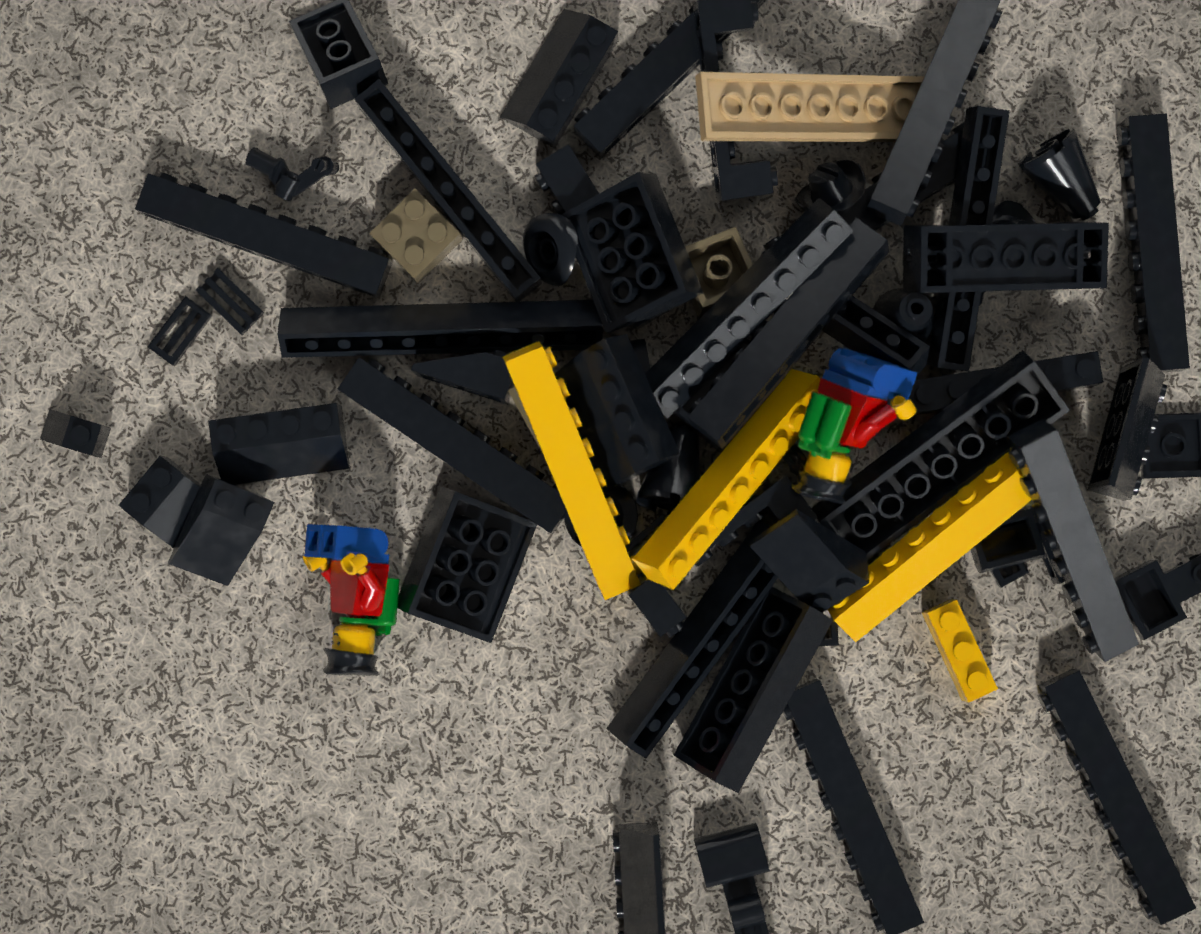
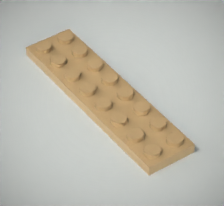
[695,72,925,142]

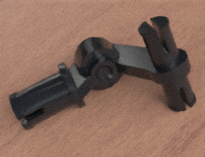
[245,147,339,202]

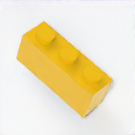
[921,599,998,703]

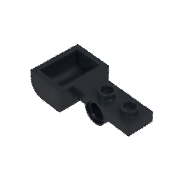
[970,509,1046,574]
[1114,553,1201,640]
[694,823,770,934]

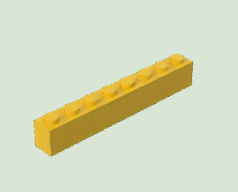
[503,341,642,600]
[633,369,820,590]
[827,448,1032,642]

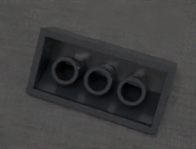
[500,9,618,149]
[208,403,350,485]

